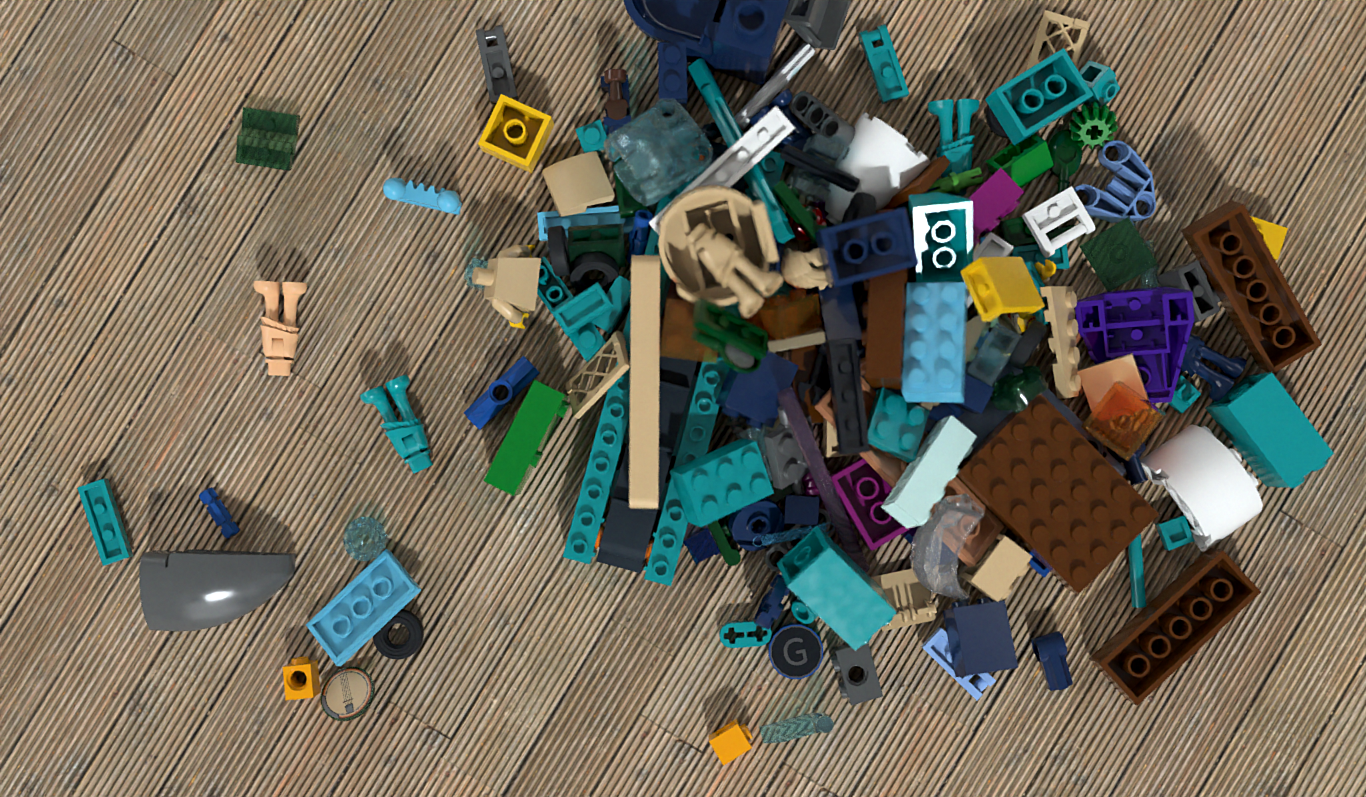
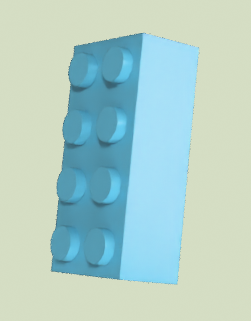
[902,282,968,403]

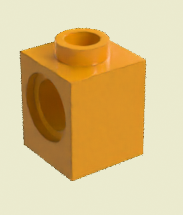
[282,656,321,701]
[708,718,753,766]

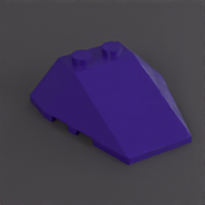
[1075,287,1195,403]

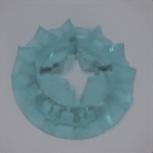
[343,517,387,561]

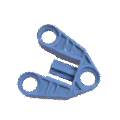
[1073,140,1156,223]

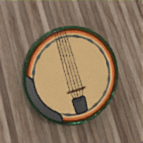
[321,667,375,722]

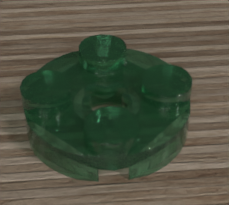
[990,366,1049,413]

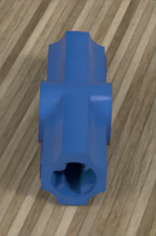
[464,356,540,430]

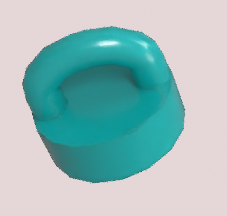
[791,597,818,624]

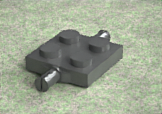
[764,405,819,496]

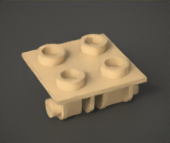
[871,566,937,631]

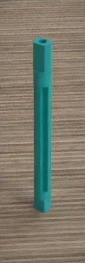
[688,58,795,243]

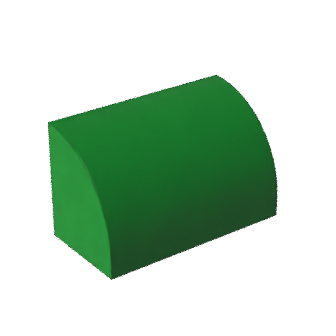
[986,134,1054,188]

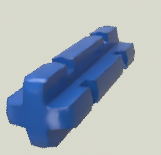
[199,487,240,539]

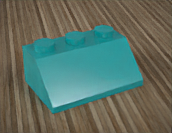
[908,192,973,283]

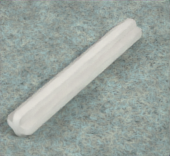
[735,43,815,129]

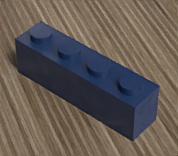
[810,244,865,350]

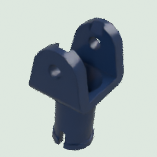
[1106,431,1148,486]

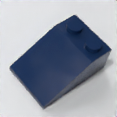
[814,207,919,288]

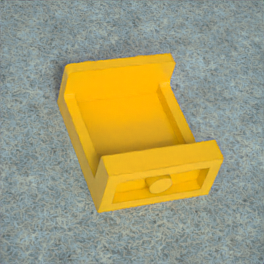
[960,257,1045,322]

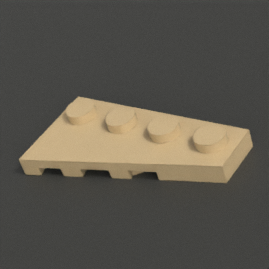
[1040,286,1081,398]

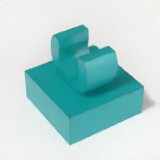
[1167,375,1201,414]

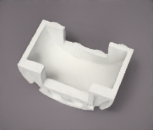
[1140,424,1263,552]

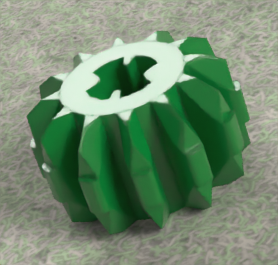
[1069,101,1118,150]

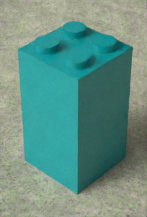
[1206,372,1334,489]
[777,526,897,651]

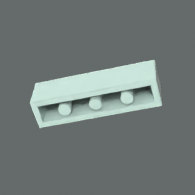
[882,415,977,528]

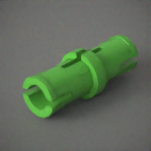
[926,167,984,194]

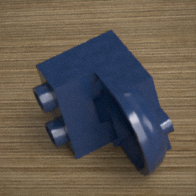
[623,0,790,86]

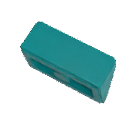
[591,275,631,334]

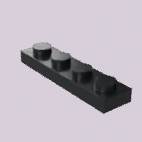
[825,338,870,455]

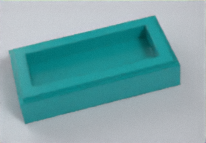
[551,282,613,336]

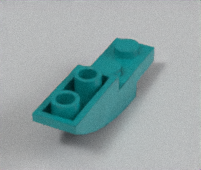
[537,256,606,362]

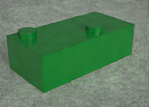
[483,380,571,496]

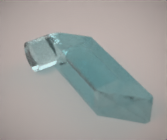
[759,713,834,743]

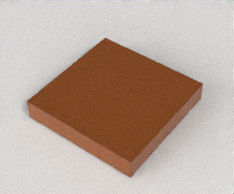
[884,155,950,210]

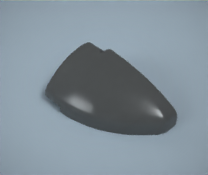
[139,549,296,632]

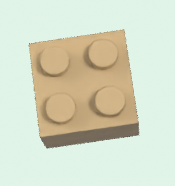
[959,534,1032,602]

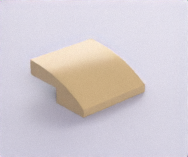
[542,151,615,217]

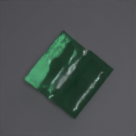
[236,107,300,171]

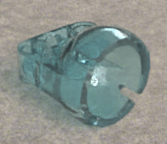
[604,98,713,206]

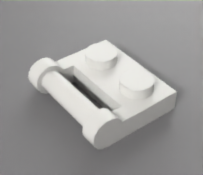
[1022,186,1095,258]

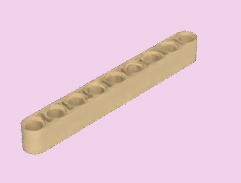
[629,255,660,509]

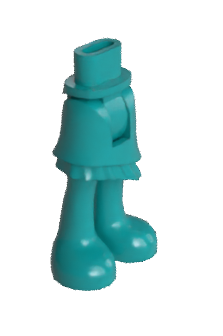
[928,99,980,195]
[359,374,433,474]

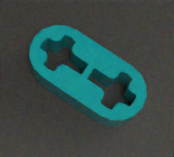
[719,620,772,648]

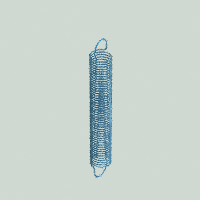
[753,523,834,546]

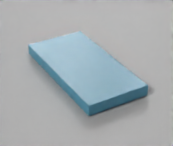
[306,549,422,666]

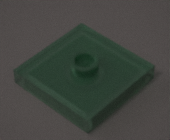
[1079,216,1159,292]

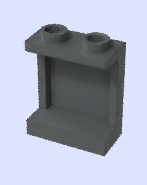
[784,0,851,50]

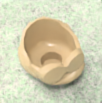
[781,248,828,290]

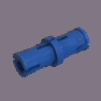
[626,210,653,264]

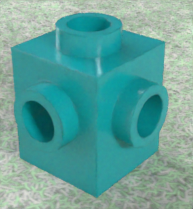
[1079,60,1120,107]

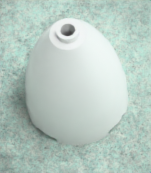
[824,112,930,226]

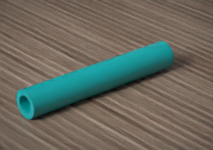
[1128,533,1146,608]

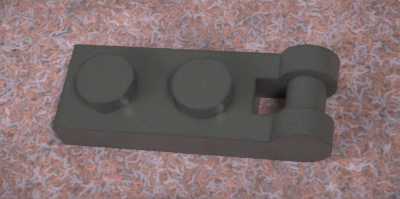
[476,25,518,105]

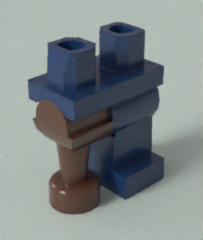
[600,69,633,149]

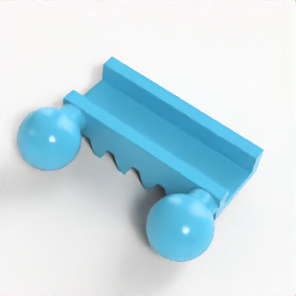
[383,178,462,215]

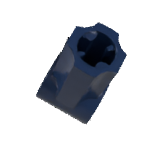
[1031,631,1073,691]

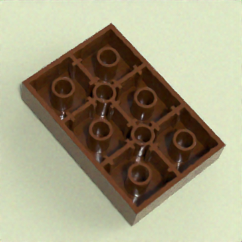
[956,392,1159,594]

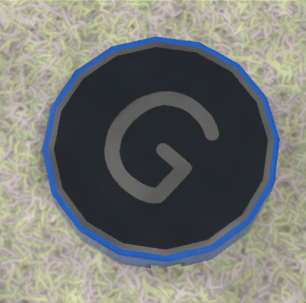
[768,623,823,679]

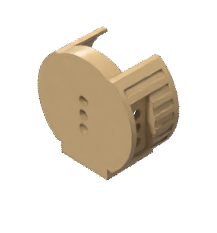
[659,185,779,306]

